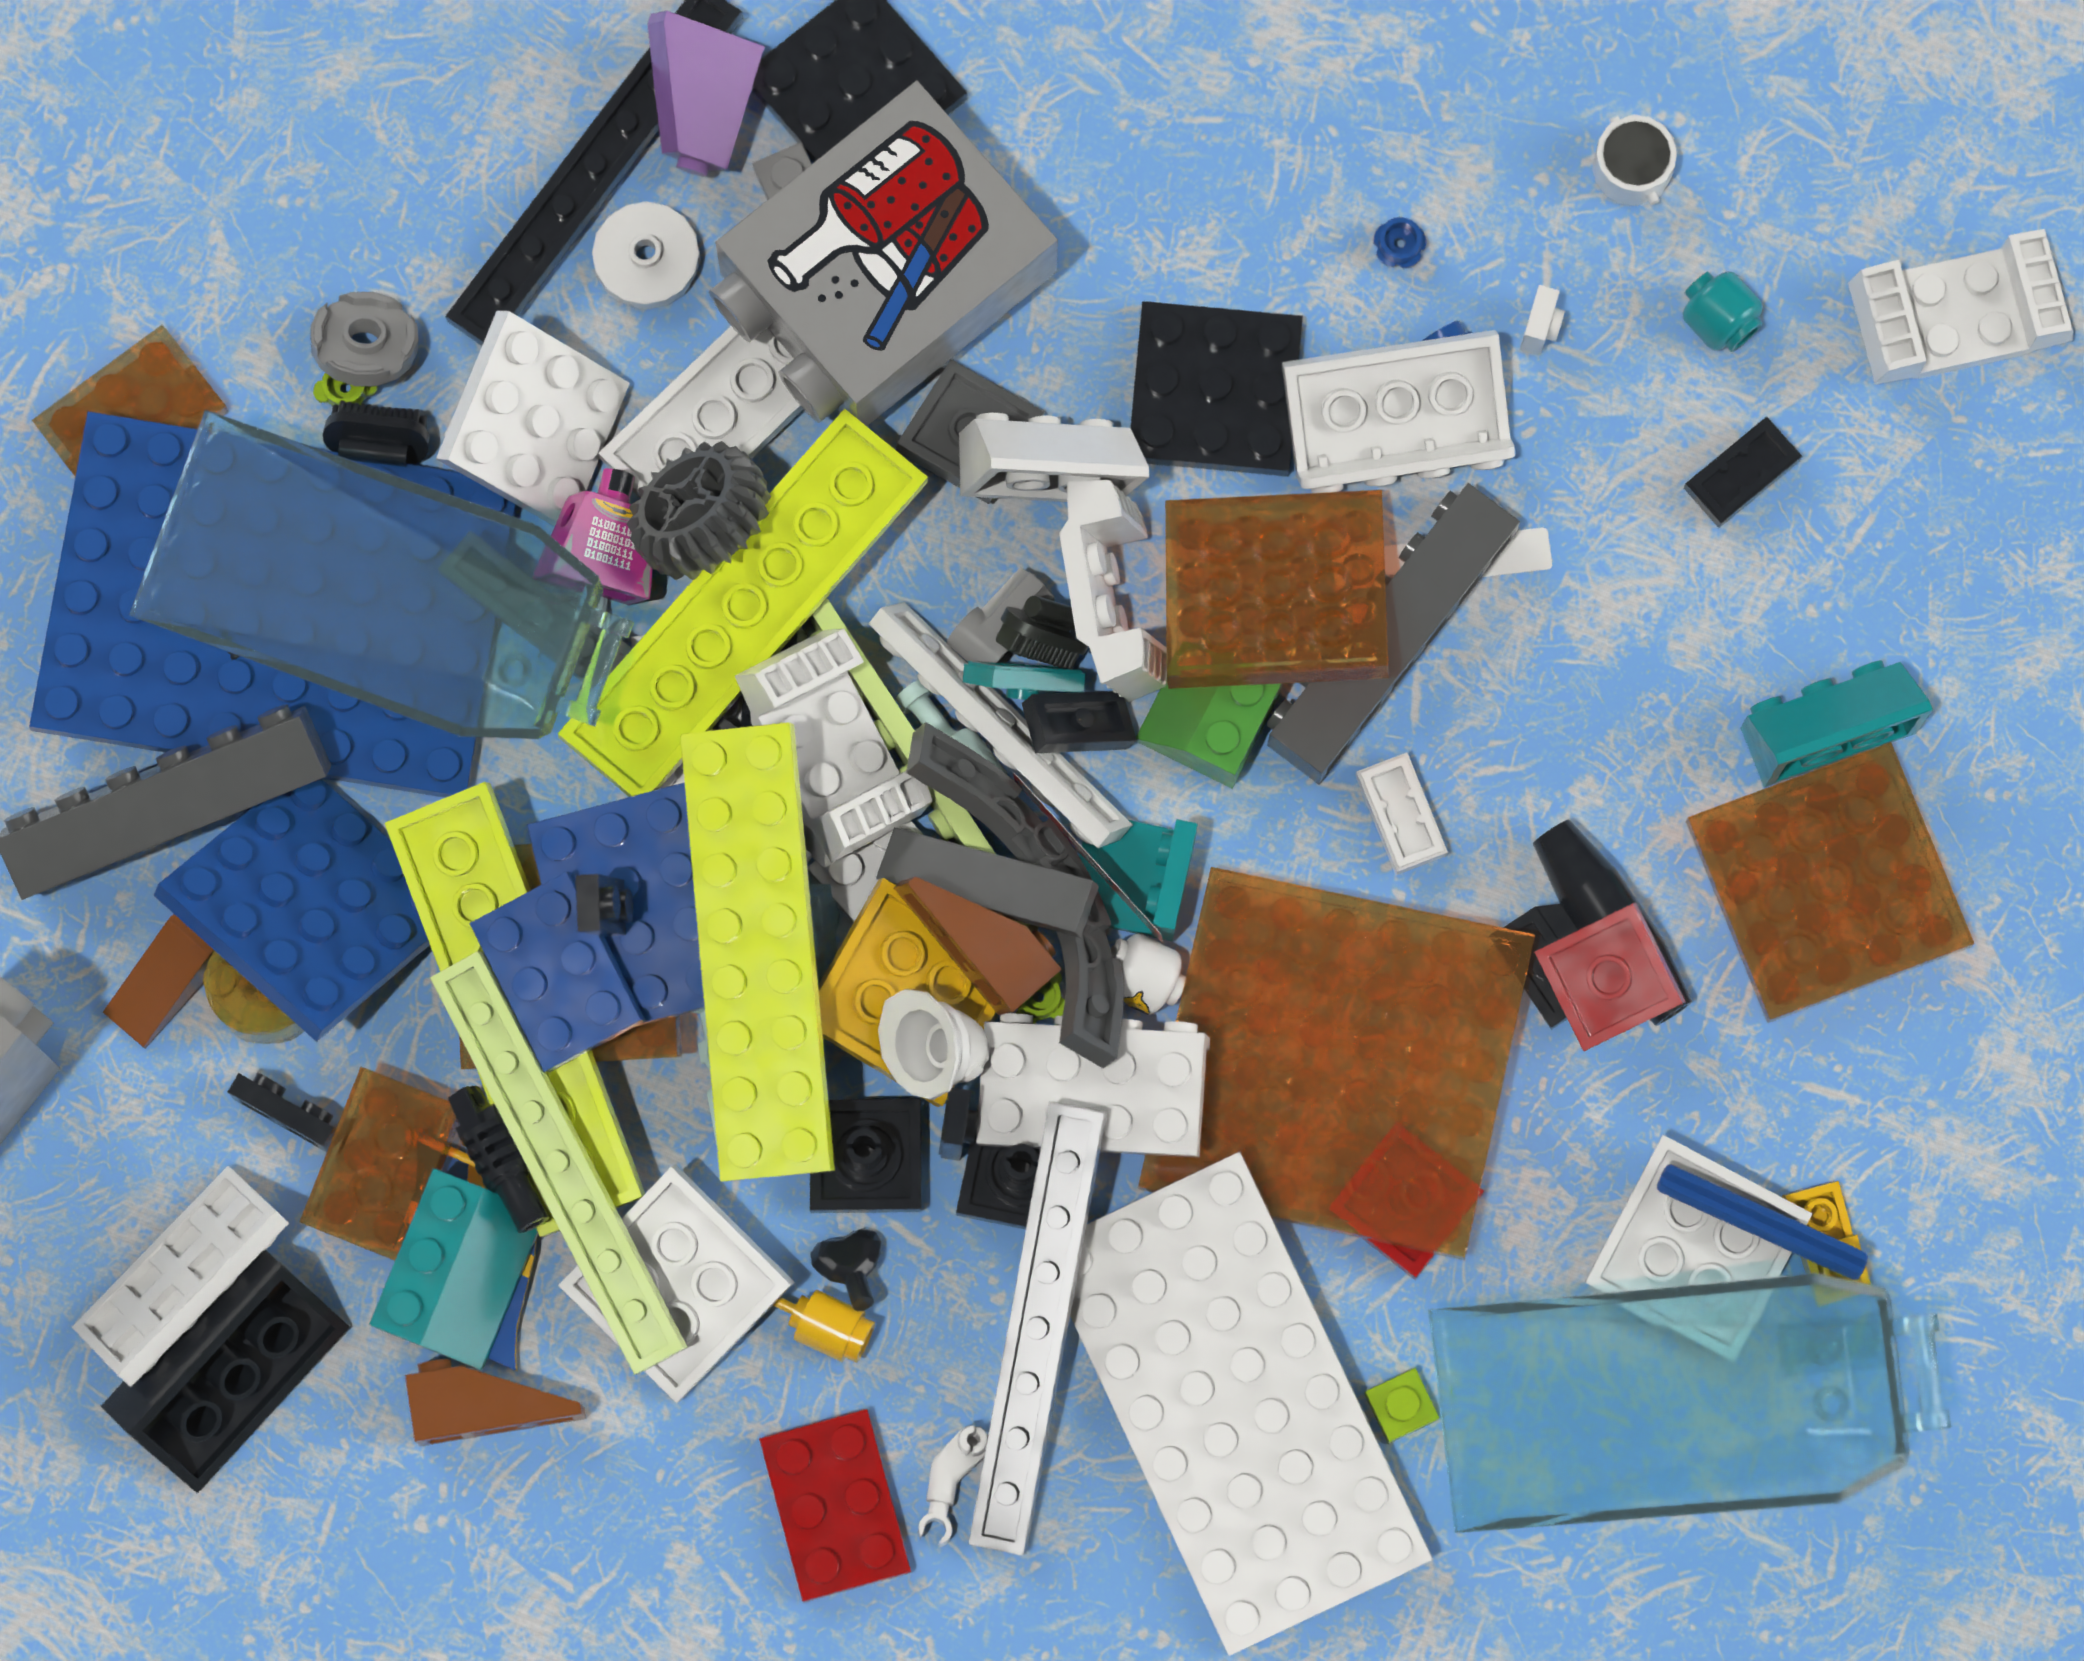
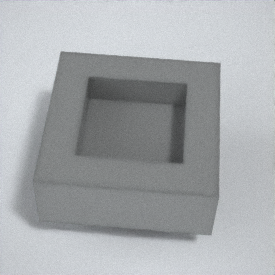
[752,142,812,200]

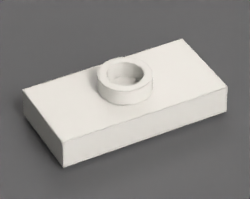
[1355,752,1448,875]

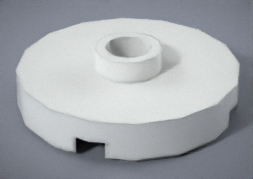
[592,201,700,310]

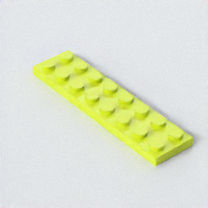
[557,408,928,797]
[680,722,835,1182]
[384,782,645,1237]

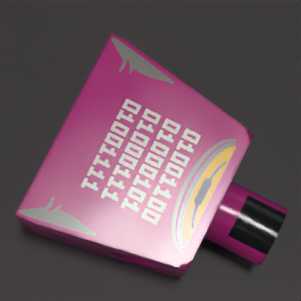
[535,468,652,605]

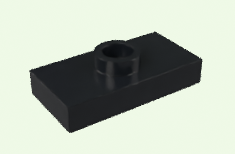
[1684,416,1802,528]
[938,1088,979,1161]

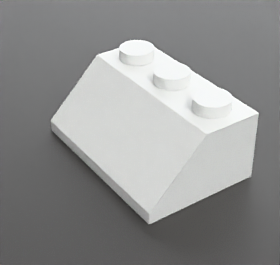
[959,413,1149,502]

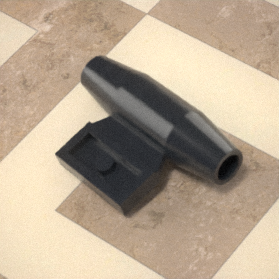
[1489,819,1692,1030]

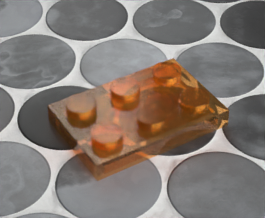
[32,324,229,477]
[300,1067,459,1261]

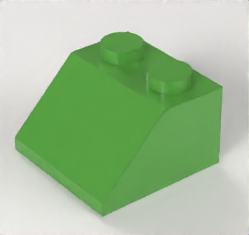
[1136,644,1283,788]

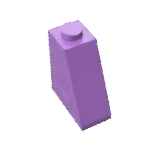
[647,11,764,177]

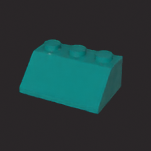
[1741,660,1933,788]
[369,1168,538,1371]

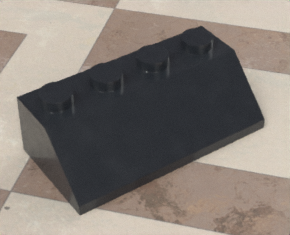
[100,1250,350,1493]

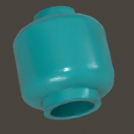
[1682,271,1763,352]

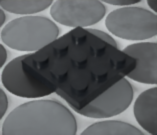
[751,0,968,162]
[1130,301,1303,477]

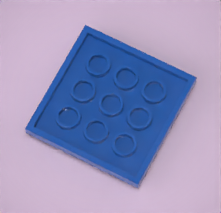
[153,779,430,1042]
[527,782,705,1027]

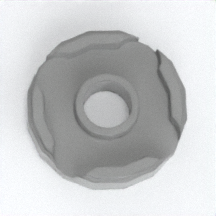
[310,292,418,386]

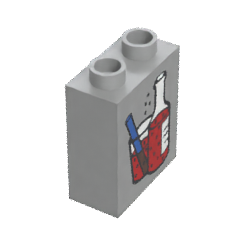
[709,80,1058,426]

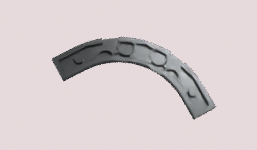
[906,722,1124,1069]

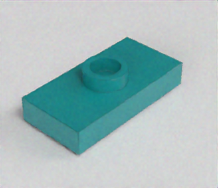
[963,661,1085,700]

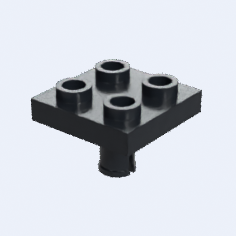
[810,1099,922,1213]
[956,1108,1041,1230]

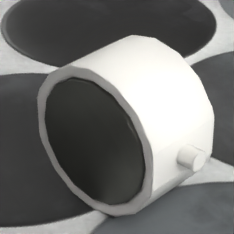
[1592,115,1677,206]

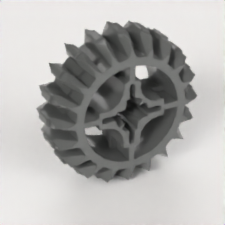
[626,441,771,580]

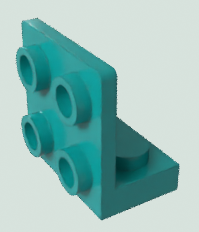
[1079,819,1198,942]

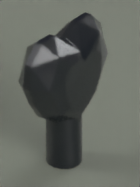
[810,1228,882,1311]

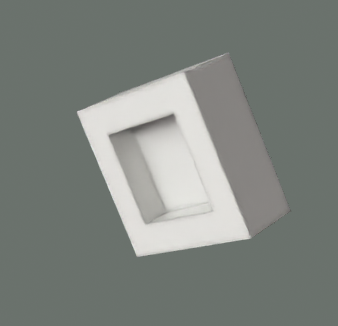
[1520,285,1565,355]

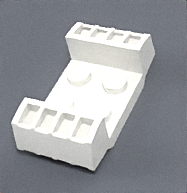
[1848,229,2073,385]
[1059,480,1169,702]
[735,629,933,863]

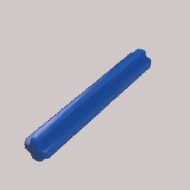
[1657,1165,1868,1280]

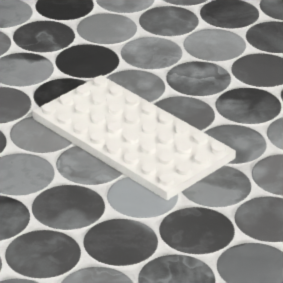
[1070,1152,1434,1656]

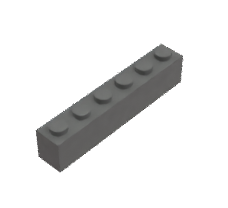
[1266,483,1520,785]
[0,704,332,900]

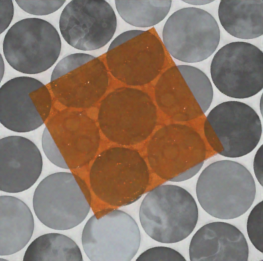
[1138,867,1535,1260]

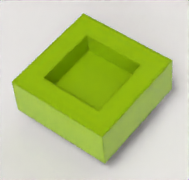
[1364,1368,1440,1444]

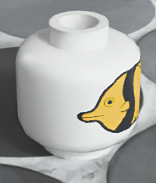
[1111,933,1187,1015]

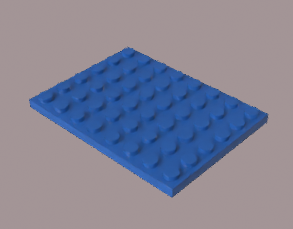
[29,411,516,798]

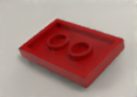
[759,1409,911,1603]

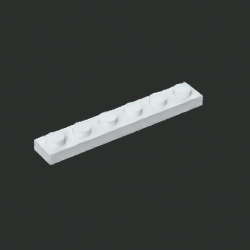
[868,602,1133,848]

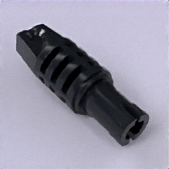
[448,1086,550,1233]

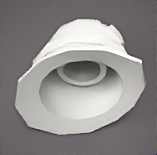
[878,989,990,1100]

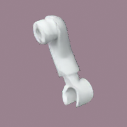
[918,1425,988,1547]

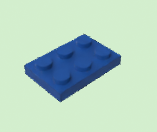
[469,871,646,1072]

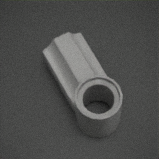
[946,567,1055,663]

